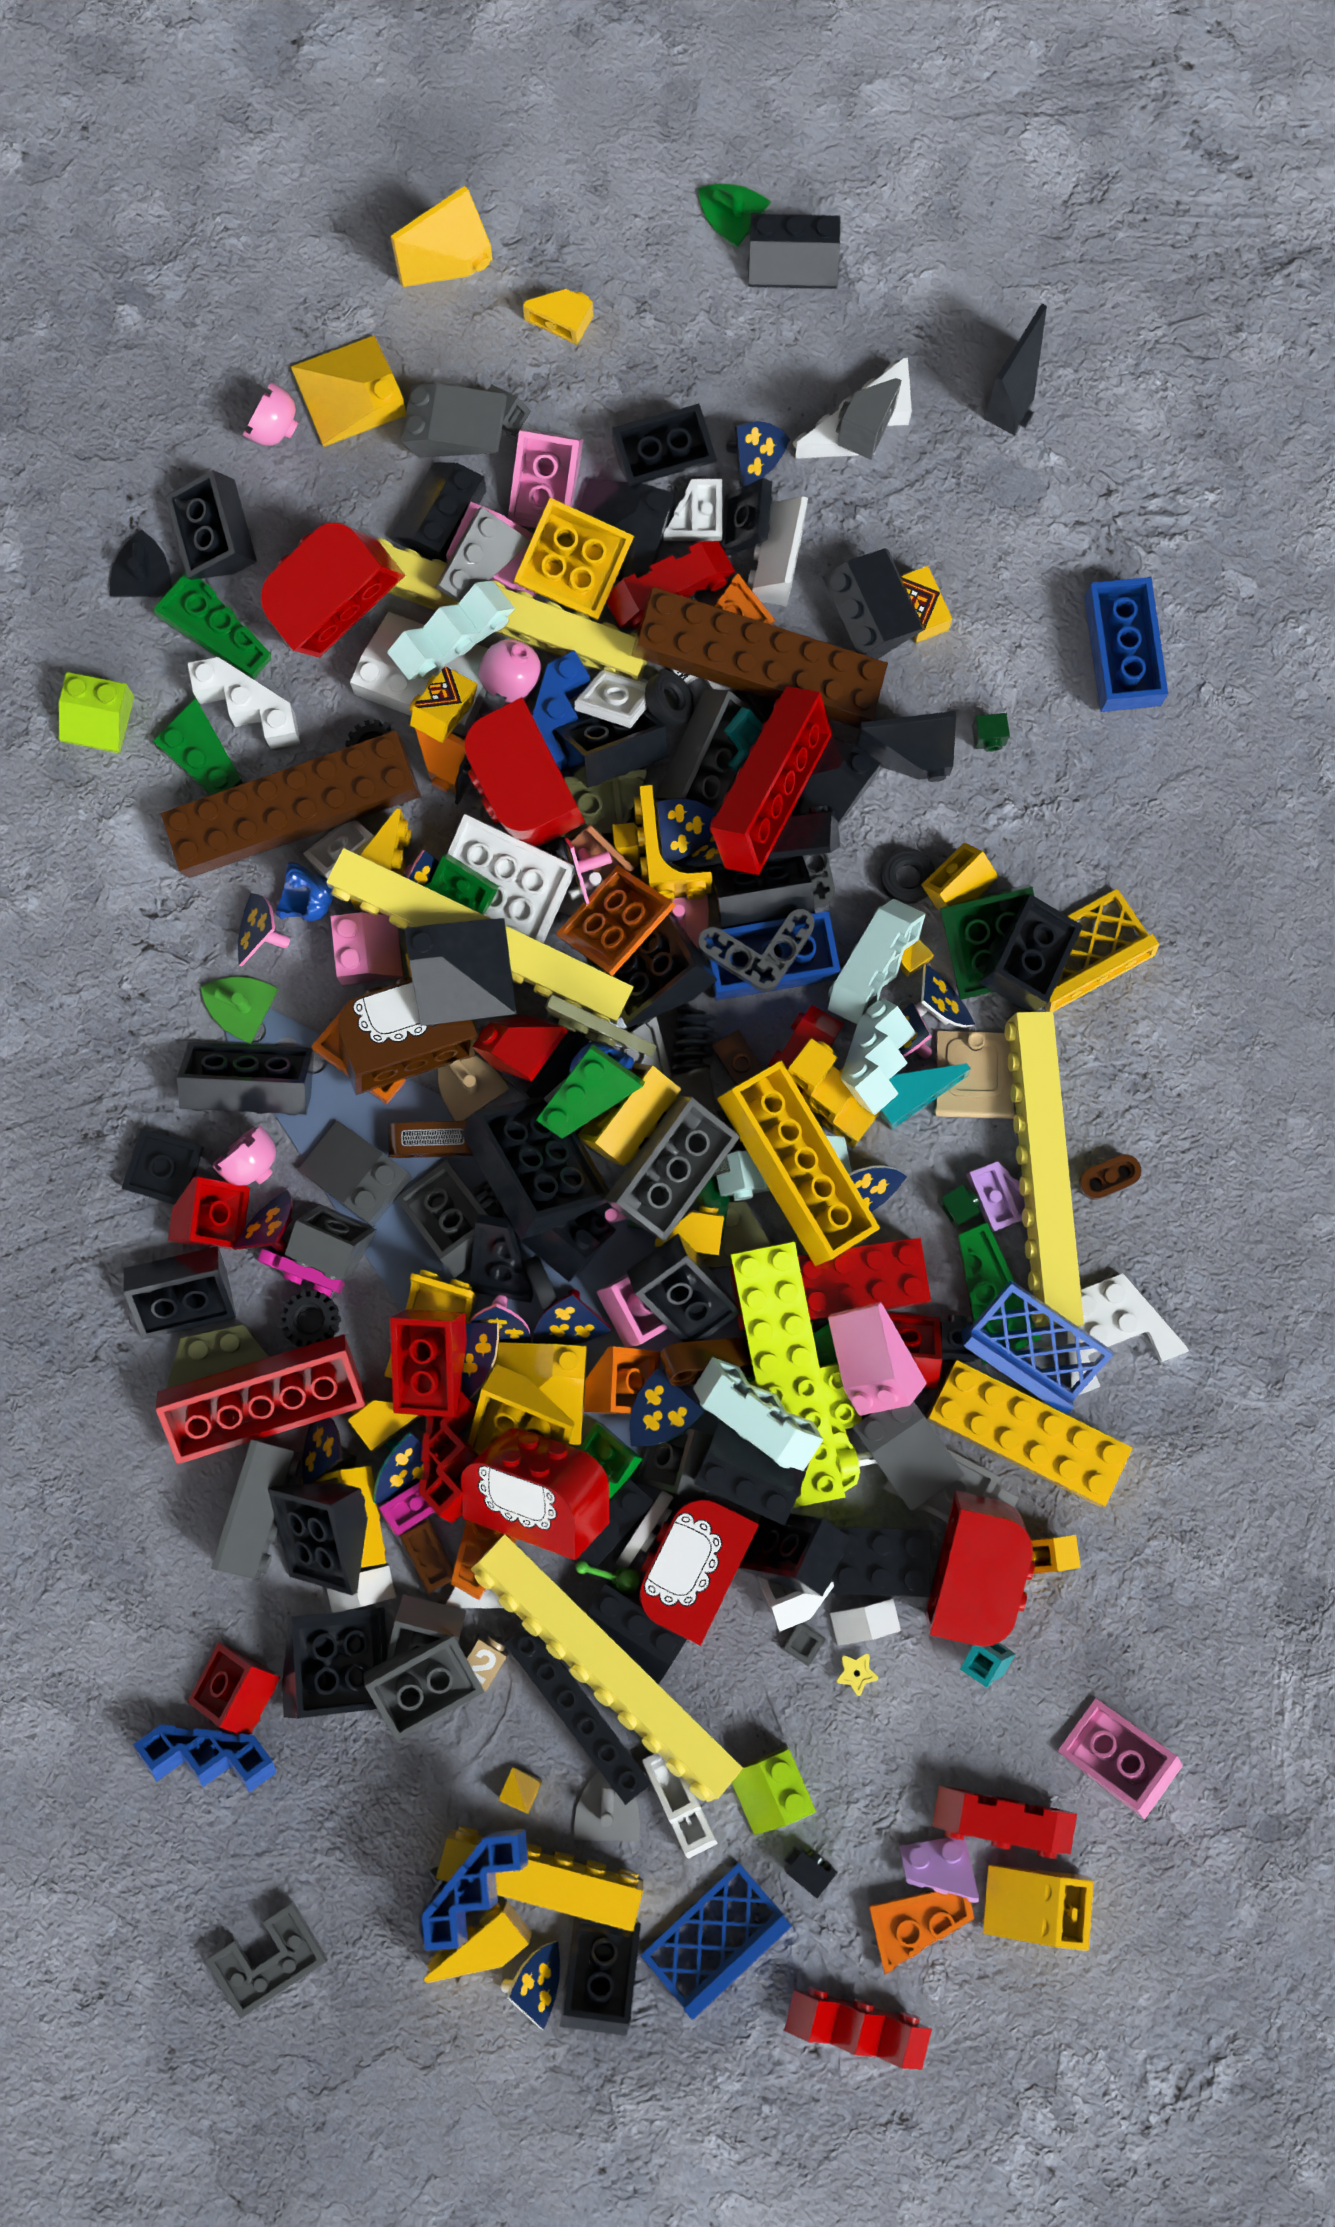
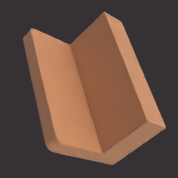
[571,823,635,880]

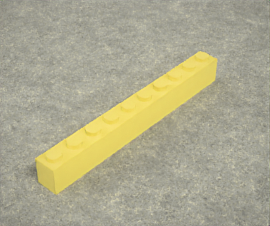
[377,538,648,681]
[326,848,633,1025]
[1005,1012,1084,1328]
[471,1534,743,1802]

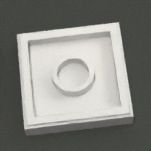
[575,670,648,728]

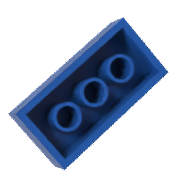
[1084,577,1168,712]
[705,911,841,1001]

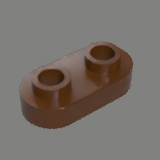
[1079,1155,1141,1200]

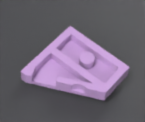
[966,1161,1025,1232]
[899,1835,979,1903]

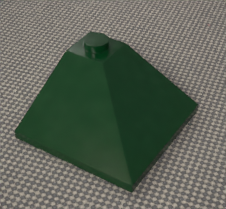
[940,884,1035,1000]

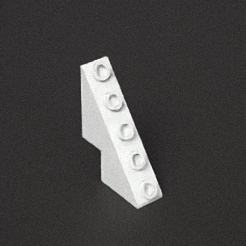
[793,358,912,458]

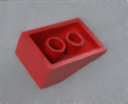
[390,1309,467,1417]

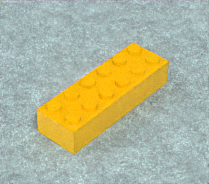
[717,1060,880,1266]
[925,1360,1133,1507]
[436,1826,644,1932]

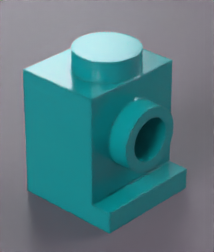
[960,1642,1016,1688]

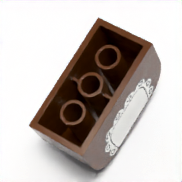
[339,977,478,1095]

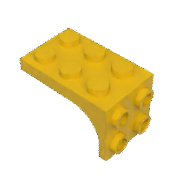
[634,785,712,901]
[384,1269,478,1379]

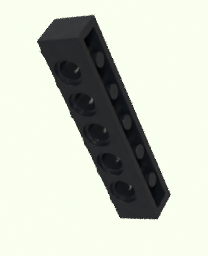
[504,1628,652,1805]

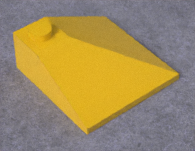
[390,186,493,287]
[291,335,406,447]
[513,498,634,620]
[490,1342,588,1445]
[468,1364,575,1455]

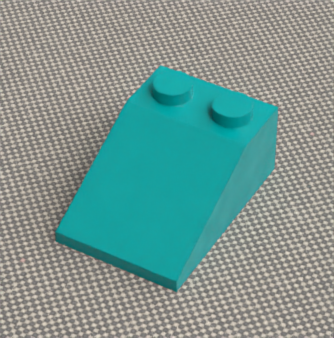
[879,1063,971,1130]

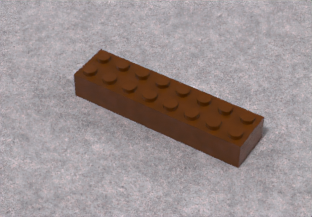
[631,587,888,729]
[161,730,421,878]

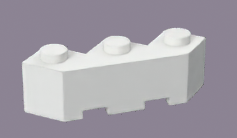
[188,657,301,750]

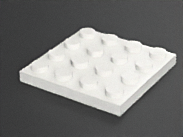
[447,814,575,943]

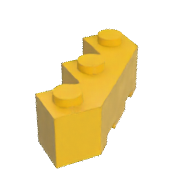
[788,1038,880,1149]

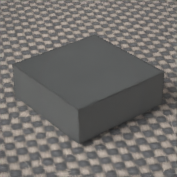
[781,1623,826,1667]

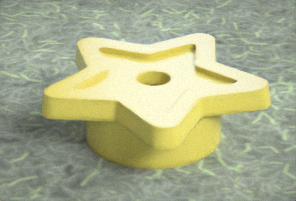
[836,1653,879,1696]

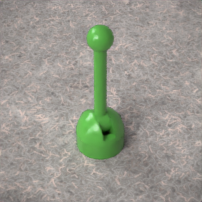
[575,1561,640,1595]

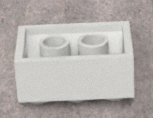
[748,497,808,607]

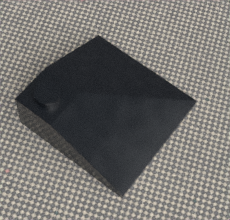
[984,303,1047,436]
[578,479,675,581]
[855,711,956,782]
[794,736,881,826]
[592,912,717,1027]
[405,918,517,1026]
[268,1483,368,1596]
[282,1608,387,1719]

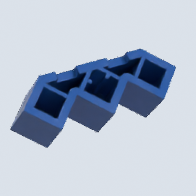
[532,650,590,772]
[133,1724,277,1793]
[422,1829,528,1951]

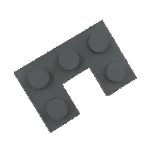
[206,1902,328,2019]

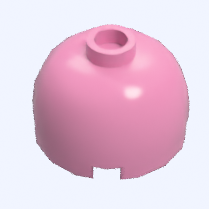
[242,382,298,446]
[478,639,542,702]
[212,1124,276,1186]

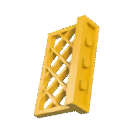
[1044,888,1159,1012]

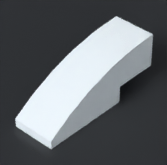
[642,1753,718,1859]

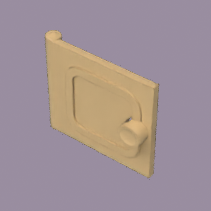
[934,1031,1015,1119]

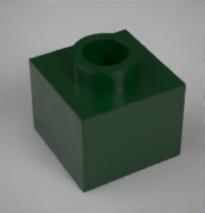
[972,713,1010,752]
[938,1185,980,1228]

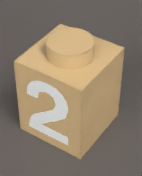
[467,1636,508,1691]

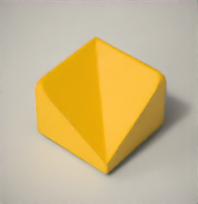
[612,823,640,867]
[899,940,934,978]
[498,1767,542,1814]

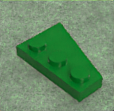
[153,698,243,795]
[536,1044,645,1139]

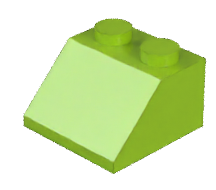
[59,672,135,754]
[732,1746,816,1835]

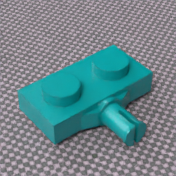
[724,707,763,772]

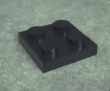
[721,478,772,556]
[121,1128,204,1205]

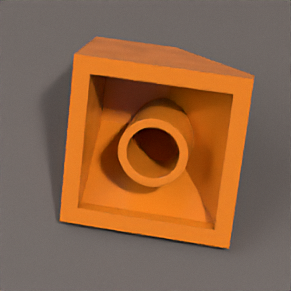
[415,729,466,793]
[584,1346,659,1415]

